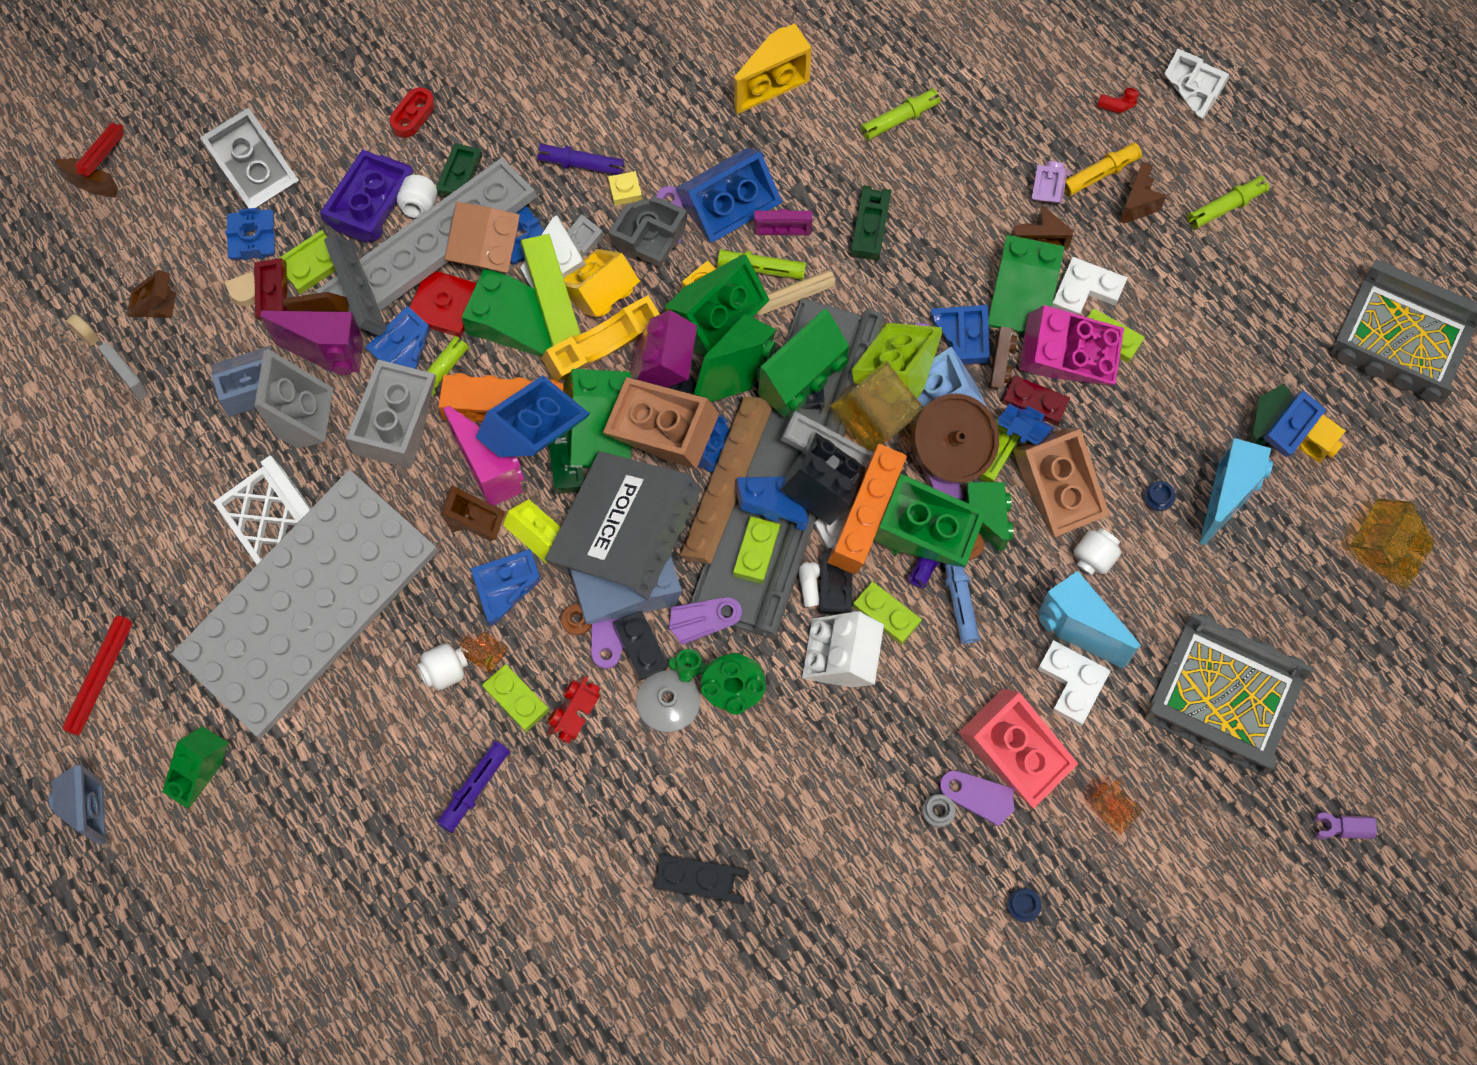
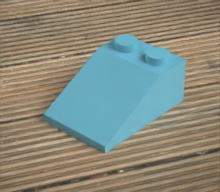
[1200,438,1273,545]
[1038,571,1141,668]

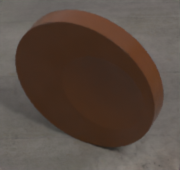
[911,393,999,484]

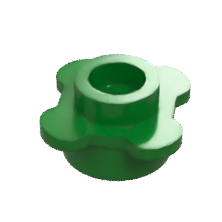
[669,649,706,682]

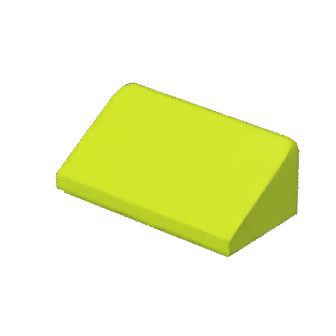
[503,499,561,563]

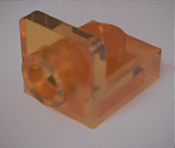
[459,632,508,674]
[1090,779,1143,836]

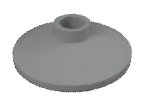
[636,670,700,732]

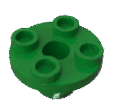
[701,653,766,715]

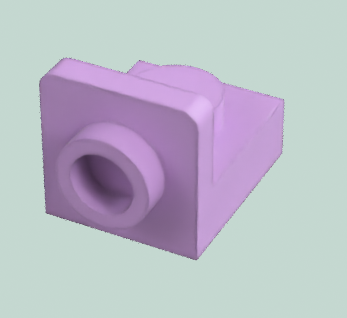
[1032,161,1071,204]

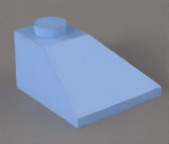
[913,347,986,416]

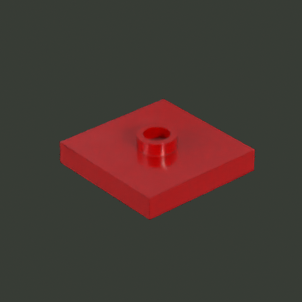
[409,271,477,338]

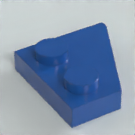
[931,305,990,364]
[365,306,430,369]
[735,477,808,530]
[471,549,541,626]

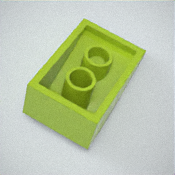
[852,323,942,406]

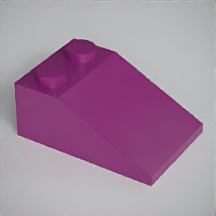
[629,310,697,388]
[260,311,364,375]

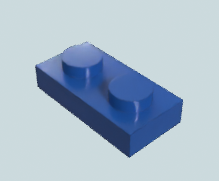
[1263,390,1326,457]

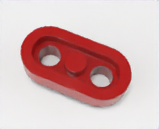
[389,87,435,138]

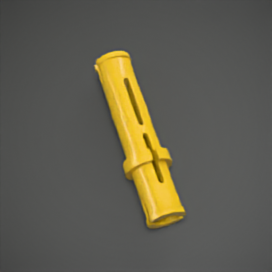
[1064,142,1142,197]

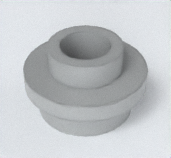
[922,794,956,828]

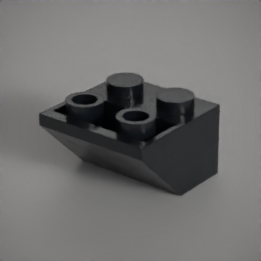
[780,432,866,525]

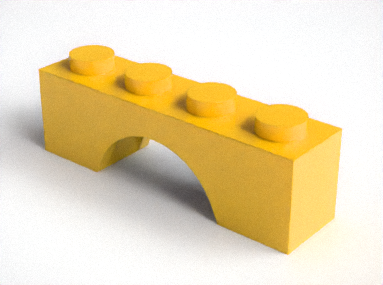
[541,295,660,383]

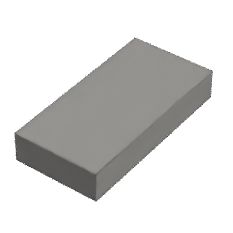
[97,342,148,401]

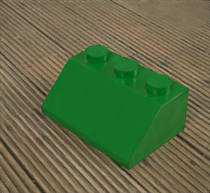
[759,308,849,417]

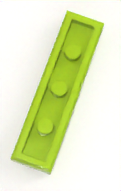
[520,233,580,347]

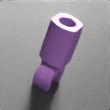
[1313,813,1377,840]

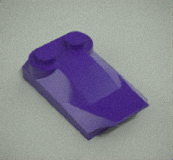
[320,149,414,242]

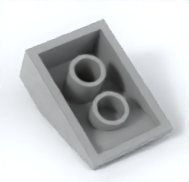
[200,107,299,208]
[254,349,333,448]
[346,360,436,469]

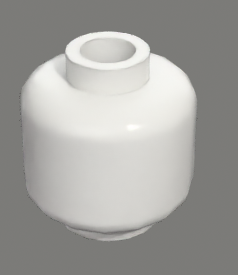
[397,175,438,218]
[1074,528,1121,576]
[417,643,468,691]

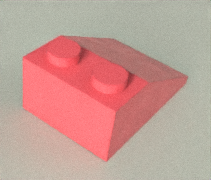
[958,689,1078,809]

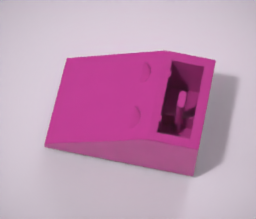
[1019,305,1124,386]

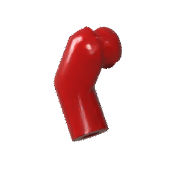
[1097,87,1139,113]

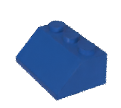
[676,148,782,243]
[475,375,590,457]

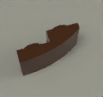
[55,158,118,198]

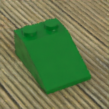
[988,235,1065,334]
[664,254,770,356]
[462,268,552,357]
[694,314,777,402]
[565,369,632,468]
[873,474,986,568]

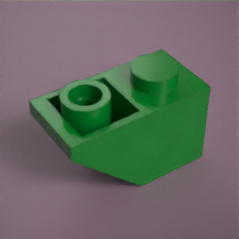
[964,482,1013,551]
[162,726,228,809]

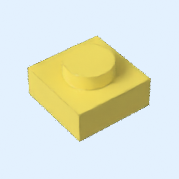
[608,171,642,206]

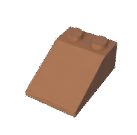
[603,377,720,469]
[1012,428,1110,537]

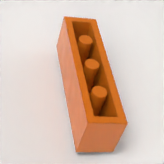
[438,373,565,423]
[827,443,907,575]

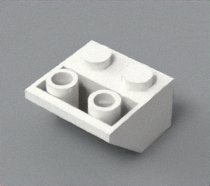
[802,611,884,687]

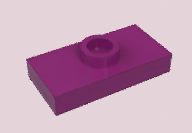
[754,209,813,235]

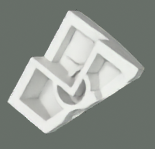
[1164,49,1229,120]

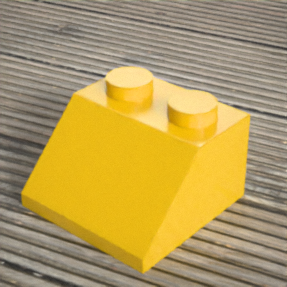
[563,249,640,317]

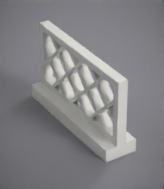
[213,455,311,564]

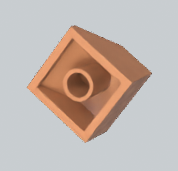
[444,202,520,273]

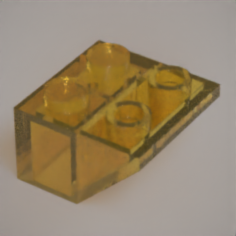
[830,361,923,451]
[1350,498,1435,589]

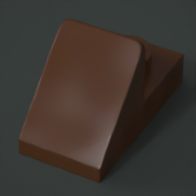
[1119,162,1166,224]
[1011,206,1073,250]
[127,270,176,318]
[440,486,505,541]

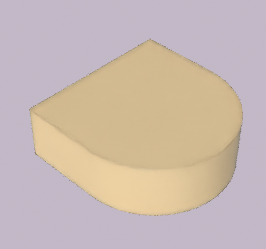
[225,272,255,306]
[65,314,99,346]

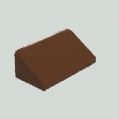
[283,292,348,312]

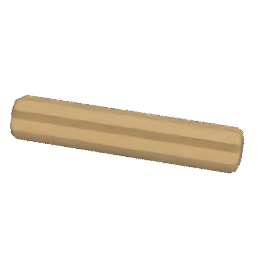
[757,270,835,315]

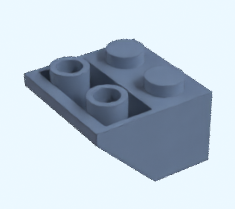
[212,346,273,417]

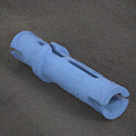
[944,563,981,644]

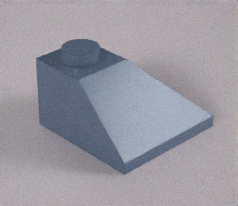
[49,765,106,845]

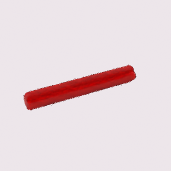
[62,615,132,736]

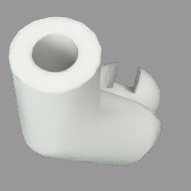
[798,562,821,607]

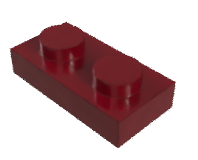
[254,258,288,321]
[1002,375,1070,426]

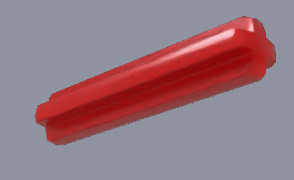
[75,122,124,177]

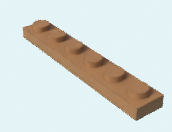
[680,397,773,564]

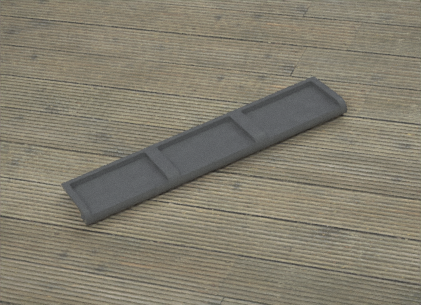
[691,298,885,639]

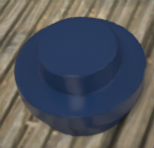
[1144,481,1176,511]
[1007,888,1041,923]

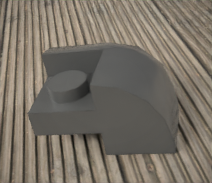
[608,196,687,267]

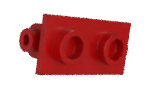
[546,676,601,744]

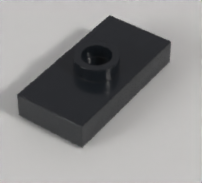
[820,552,852,615]

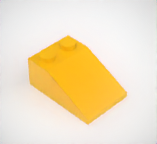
[734,23,812,114]

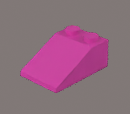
[443,406,524,506]

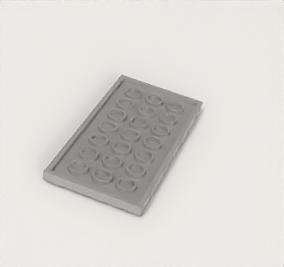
[171,469,439,739]

